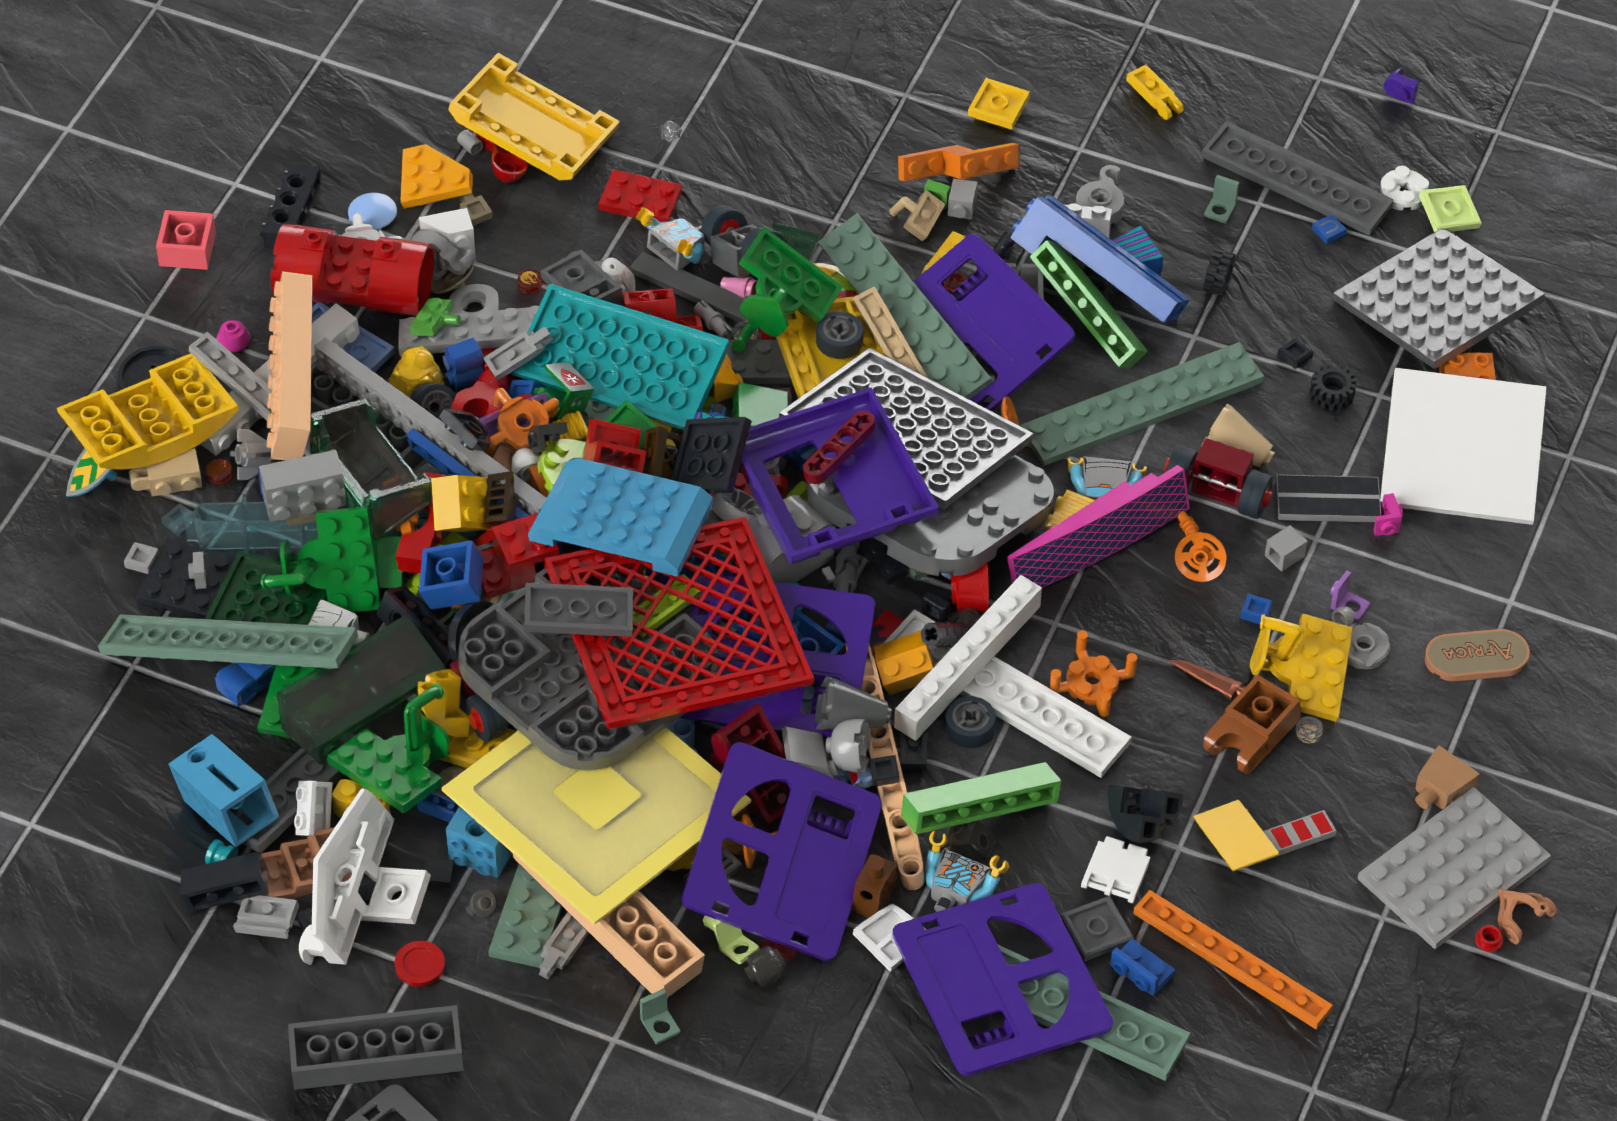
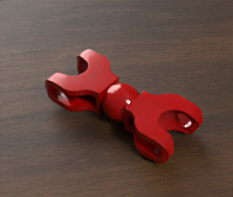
[451,348,523,417]

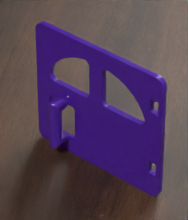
[913,234,1075,411]
[679,575,875,739]
[682,742,882,961]
[892,883,1113,1076]

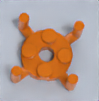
[484,388,559,457]
[1049,630,1137,717]

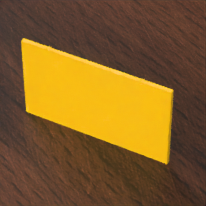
[1193,800,1279,871]

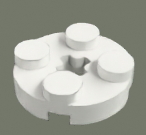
[1380,166,1429,211]

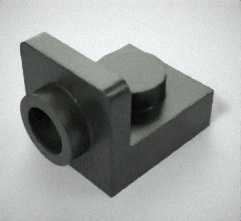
[528,422,568,453]

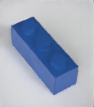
[417,792,459,823]

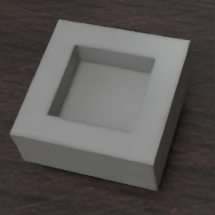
[124,542,159,574]
[188,552,206,589]

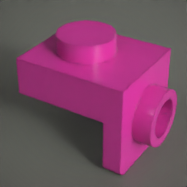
[1373,493,1403,536]

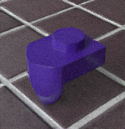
[1383,68,1419,104]

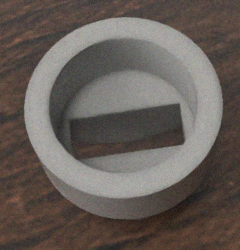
[1332,606,1355,626]

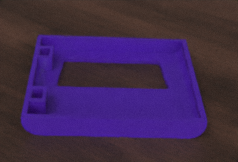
[739,387,939,565]

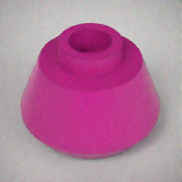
[216,320,250,352]

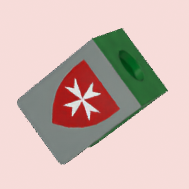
[534,362,594,418]

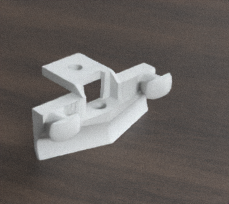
[299,789,431,965]

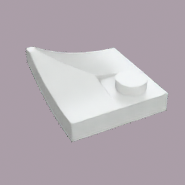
[853,904,926,972]

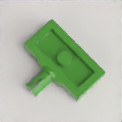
[409,298,461,336]

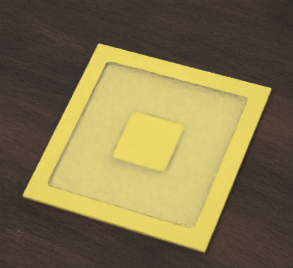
[442,727,751,925]

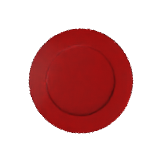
[395,941,445,987]

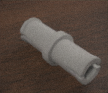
[694,300,735,340]

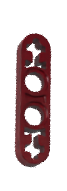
[803,411,875,484]

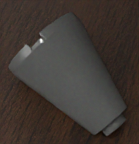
[815,677,892,730]

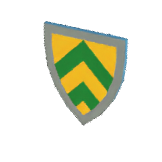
[66,448,117,497]

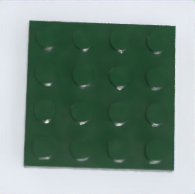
[205,551,328,625]

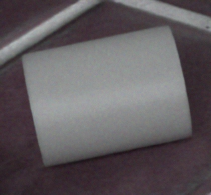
[457,129,484,156]

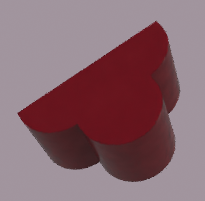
[709,704,790,825]

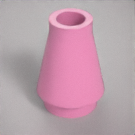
[720,277,757,299]

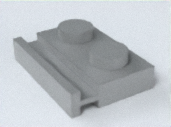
[233,895,299,939]

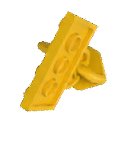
[1250,614,1353,722]

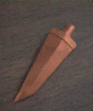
[1168,660,1244,699]

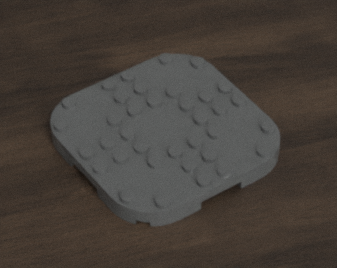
[806,455,1054,576]
[458,568,718,770]

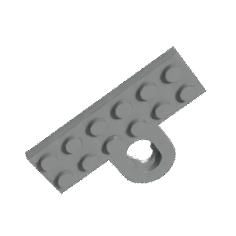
[399,284,539,356]

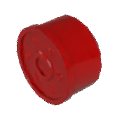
[951,562,989,613]

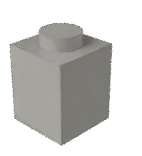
[948,178,977,219]
[1265,525,1307,572]

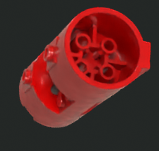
[271,224,434,316]

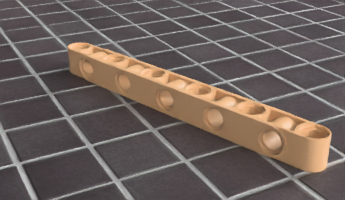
[845,642,925,890]

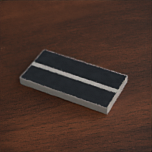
[1276,475,1381,522]

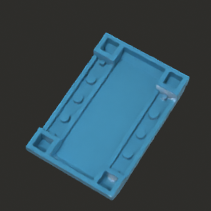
[528,458,713,577]

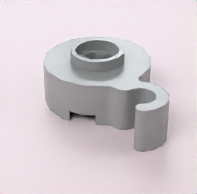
[1076,165,1124,225]
[410,229,475,280]

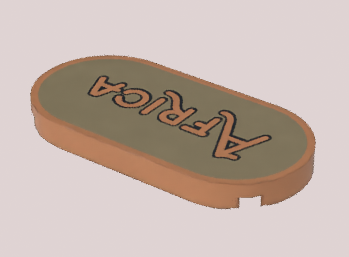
[1425,629,1530,681]

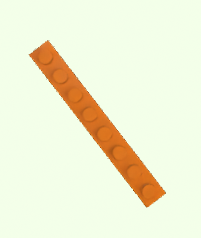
[1133,890,1333,1029]

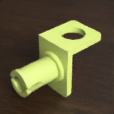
[703,914,760,964]

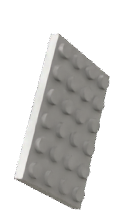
[1358,787,1551,949]

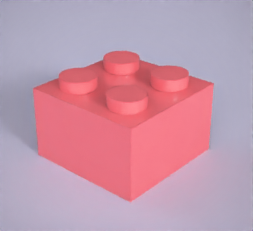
[156,210,216,270]

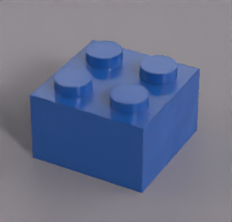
[419,540,484,609]

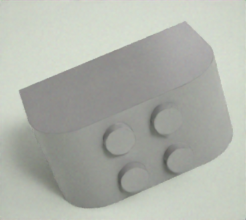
[748,495,837,583]

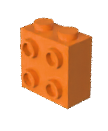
[1439,352,1496,380]

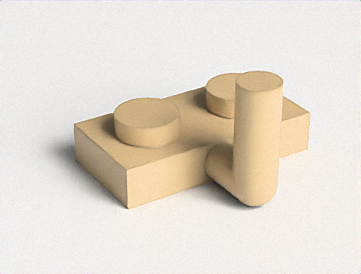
[889,190,945,241]

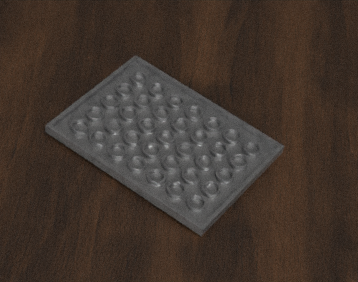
[779,348,1033,509]

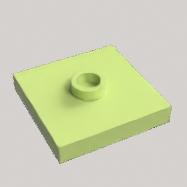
[1419,185,1482,232]

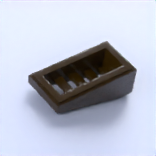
[485,471,516,526]

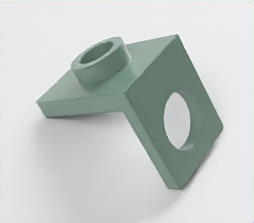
[1204,175,1239,224]
[640,988,680,1044]

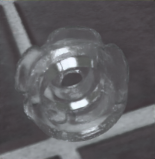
[659,120,682,142]

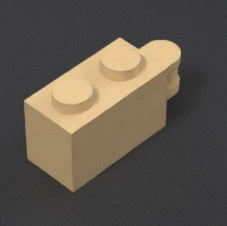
[129,448,202,497]

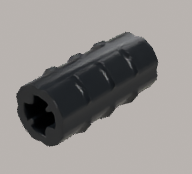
[921,622,968,648]

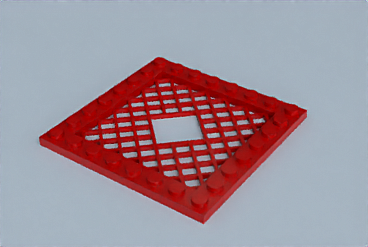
[544,517,814,729]

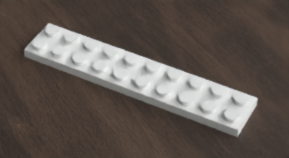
[884,610,1132,778]

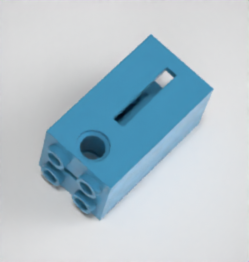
[169,734,280,847]
[446,806,512,878]

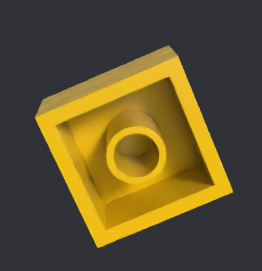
[431,475,490,532]

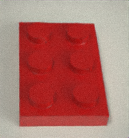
[598,169,682,222]

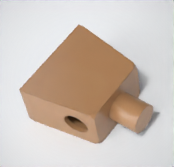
[1415,745,1480,809]

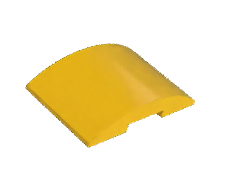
[57,353,239,469]

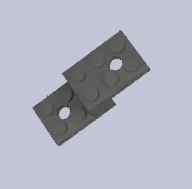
[540,250,625,307]

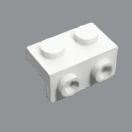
[294,781,332,836]

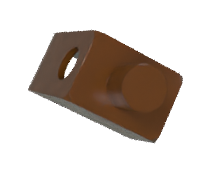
[851,854,898,918]

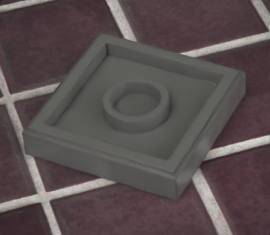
[1060,896,1134,962]

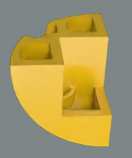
[418,669,469,738]

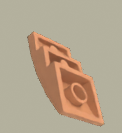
[261,827,365,899]

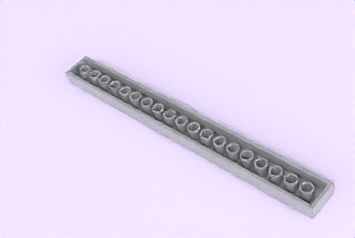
[314,337,547,515]

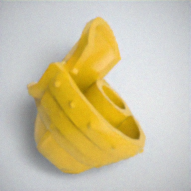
[388,345,444,398]

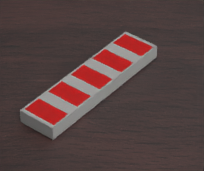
[1241,810,1336,869]

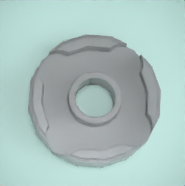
[1347,623,1390,669]

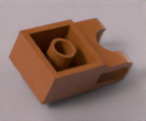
[1203,674,1301,775]

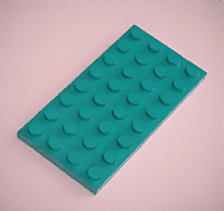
[511,284,731,430]

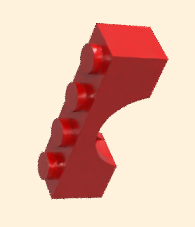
[396,472,447,574]

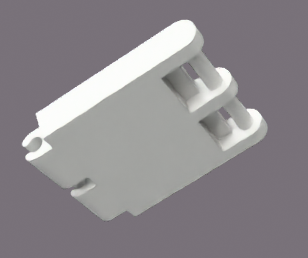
[1081,836,1150,904]

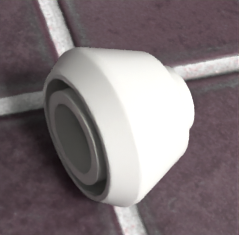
[511,448,540,481]

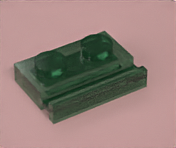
[772,222,820,261]

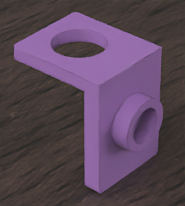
[1330,570,1370,622]

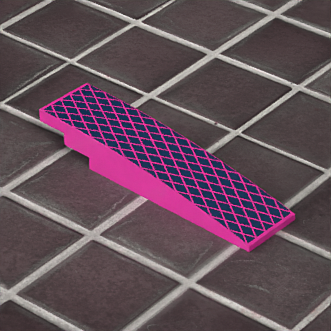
[1007,465,1190,588]

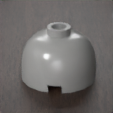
[826,719,870,773]

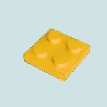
[968,78,1030,130]

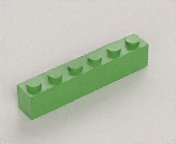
[1030,240,1148,368]
[901,762,1061,834]

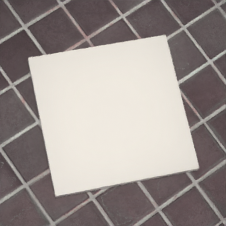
[1380,368,1546,525]

